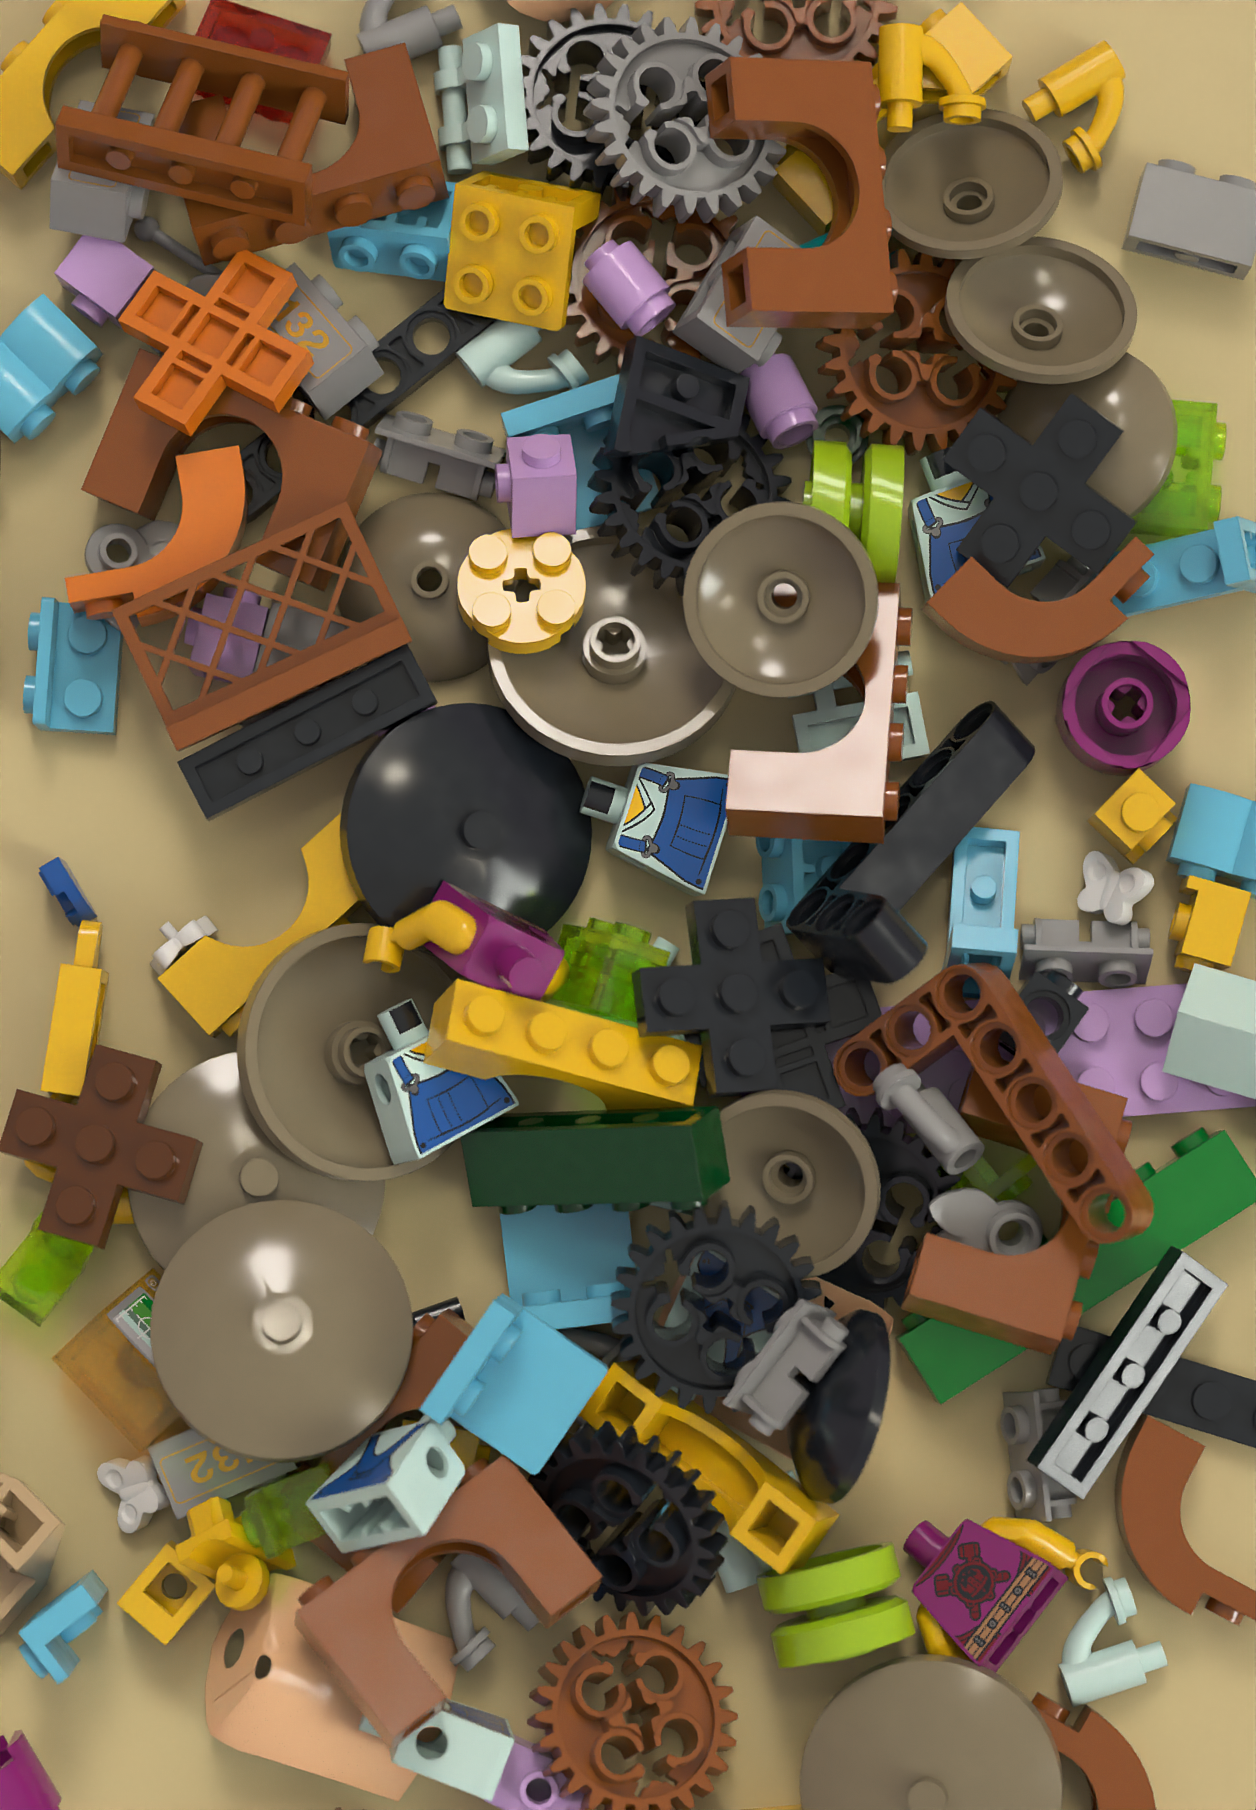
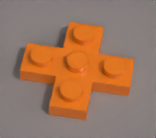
[118,250,314,437]

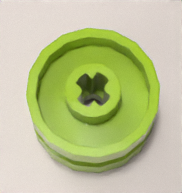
[802,440,904,583]
[756,1542,916,1668]

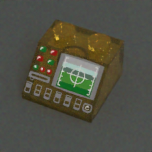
[51,1268,182,1453]

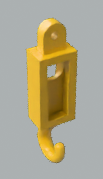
[23,920,109,1183]

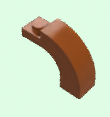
[921,537,1154,664]
[1115,1414,1256,1626]
[1032,1692,1156,1810]

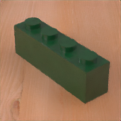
[460,1106,731,1215]

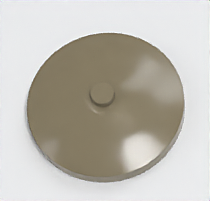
[487,526,736,766]
[237,923,466,1182]
[128,1052,385,1271]
[150,1200,413,1463]
[800,1654,1063,1810]

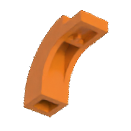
[65,445,248,627]

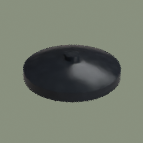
[340,703,592,957]

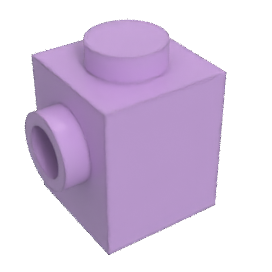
[54,235,155,330]
[495,434,577,538]
[184,587,270,684]
[484,1734,584,1810]

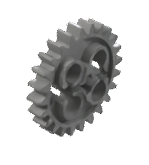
[583,17,786,223]

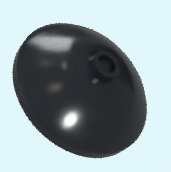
[787,1309,891,1504]

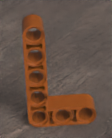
[833,963,1154,1243]

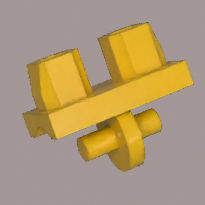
[175,1496,297,1611]

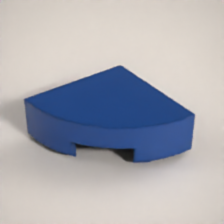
[38,857,98,928]

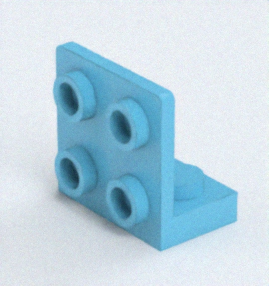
[501,374,659,530]
[500,1204,635,1329]
[419,1293,608,1474]

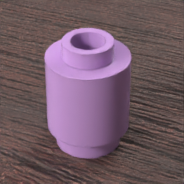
[583,240,676,337]
[740,352,819,449]

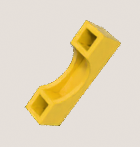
[0,0,186,190]
[772,2,1013,236]
[157,813,362,1038]
[423,979,702,1110]
[579,1359,840,1574]

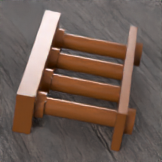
[55,14,349,227]

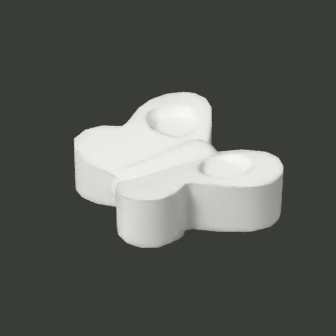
[1077,851,1154,926]
[150,916,218,976]
[97,1455,170,1533]

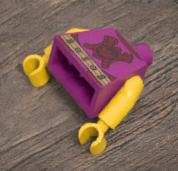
[362,880,570,1003]
[903,1516,1108,1672]

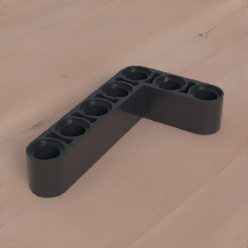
[786,701,1035,984]

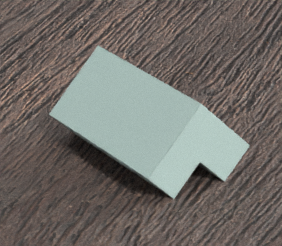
[1162,963,1256,1099]

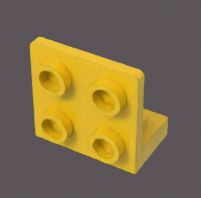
[443,170,601,331]

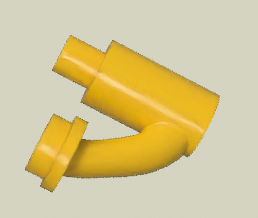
[878,23,986,133]
[1022,40,1125,174]

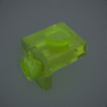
[941,1154,1037,1201]
[0,1212,93,1327]
[241,1462,332,1560]

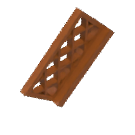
[111,501,413,751]

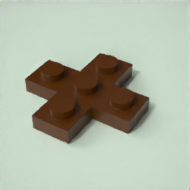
[0,1044,203,1250]

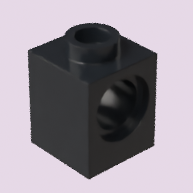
[998,969,1089,1056]

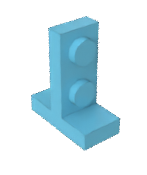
[1106,516,1256,617]
[942,827,1020,999]

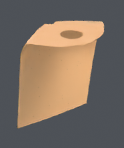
[205,1573,458,1801]

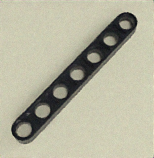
[240,288,497,524]

